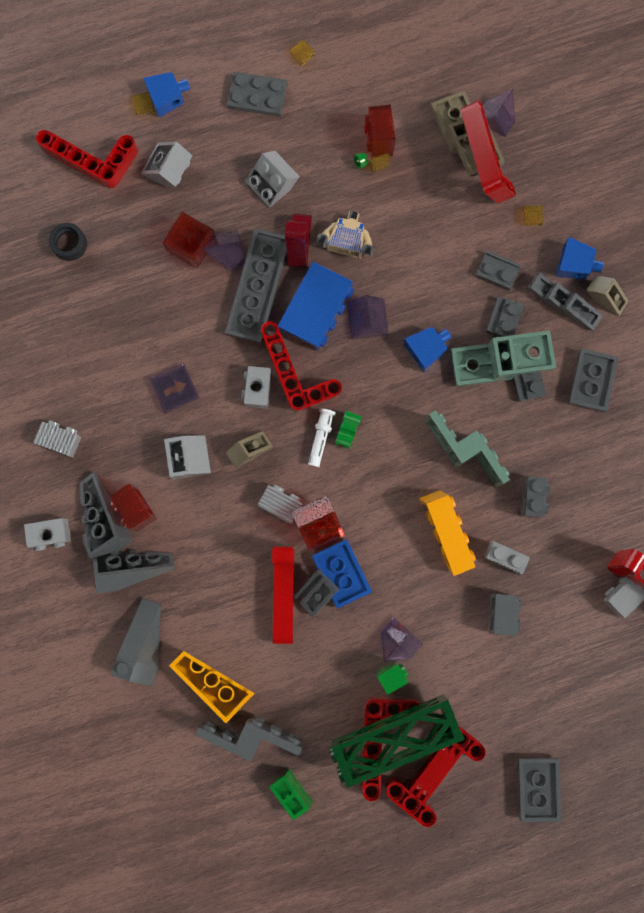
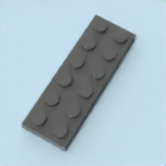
[225,228,287,344]

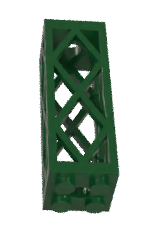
[329,695,464,788]

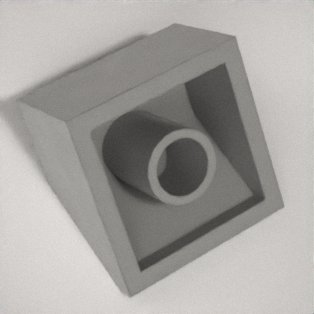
[141,142,193,187]

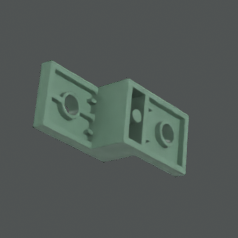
[450,331,556,387]
[425,410,510,488]

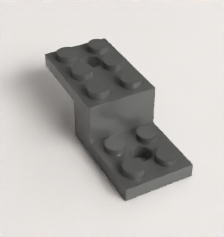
[195,715,303,761]

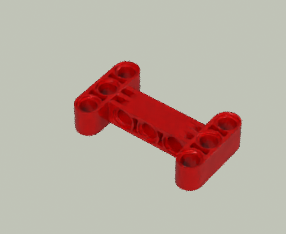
[607,549,644,589]
[385,723,486,827]

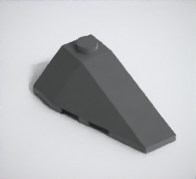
[80,472,133,558]
[93,549,175,594]
[110,598,161,686]

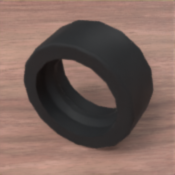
[49,223,87,261]

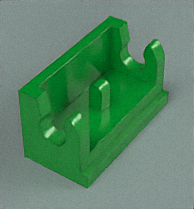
[269,768,313,821]

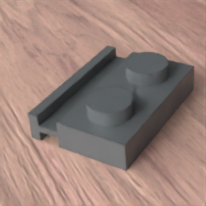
[475,251,521,291]
[486,296,524,337]
[513,372,546,402]
[294,569,339,617]

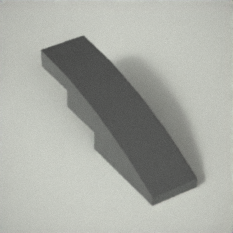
[527,272,603,331]

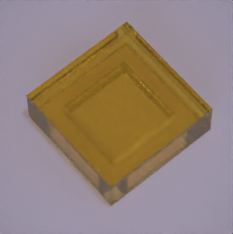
[290,39,315,66]
[131,91,154,115]
[370,153,391,173]
[523,205,543,226]

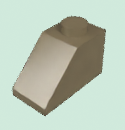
[586,275,629,316]
[226,431,273,468]

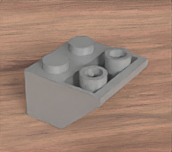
[245,151,300,207]
[164,436,211,480]

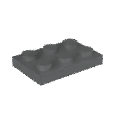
[227,72,287,117]
[568,348,619,413]
[517,758,561,822]

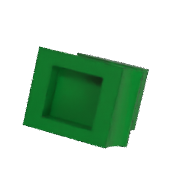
[335,411,362,450]

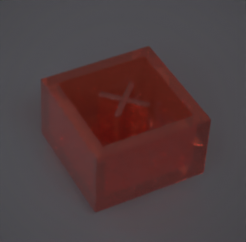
[364,104,396,159]
[162,212,217,269]
[109,483,157,532]
[291,496,344,552]

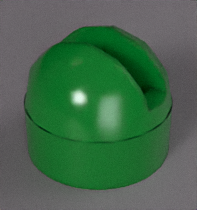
[354,152,369,169]

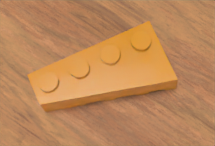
[419,490,476,576]
[169,651,255,723]

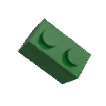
[375,661,409,695]

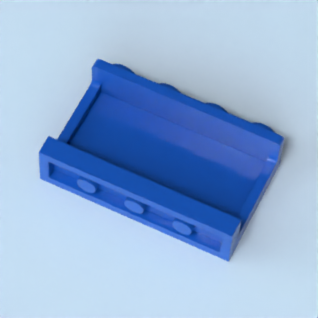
[278,262,354,351]

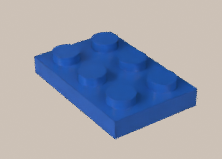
[312,539,372,609]

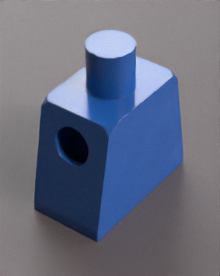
[144,72,190,117]
[555,237,604,280]
[403,327,452,373]

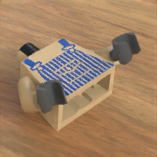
[315,211,373,259]

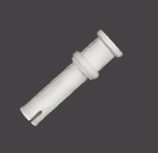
[308,408,336,467]

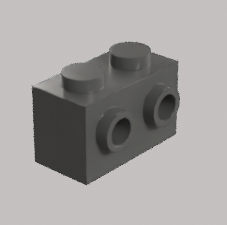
[520,476,550,518]
[489,594,521,636]

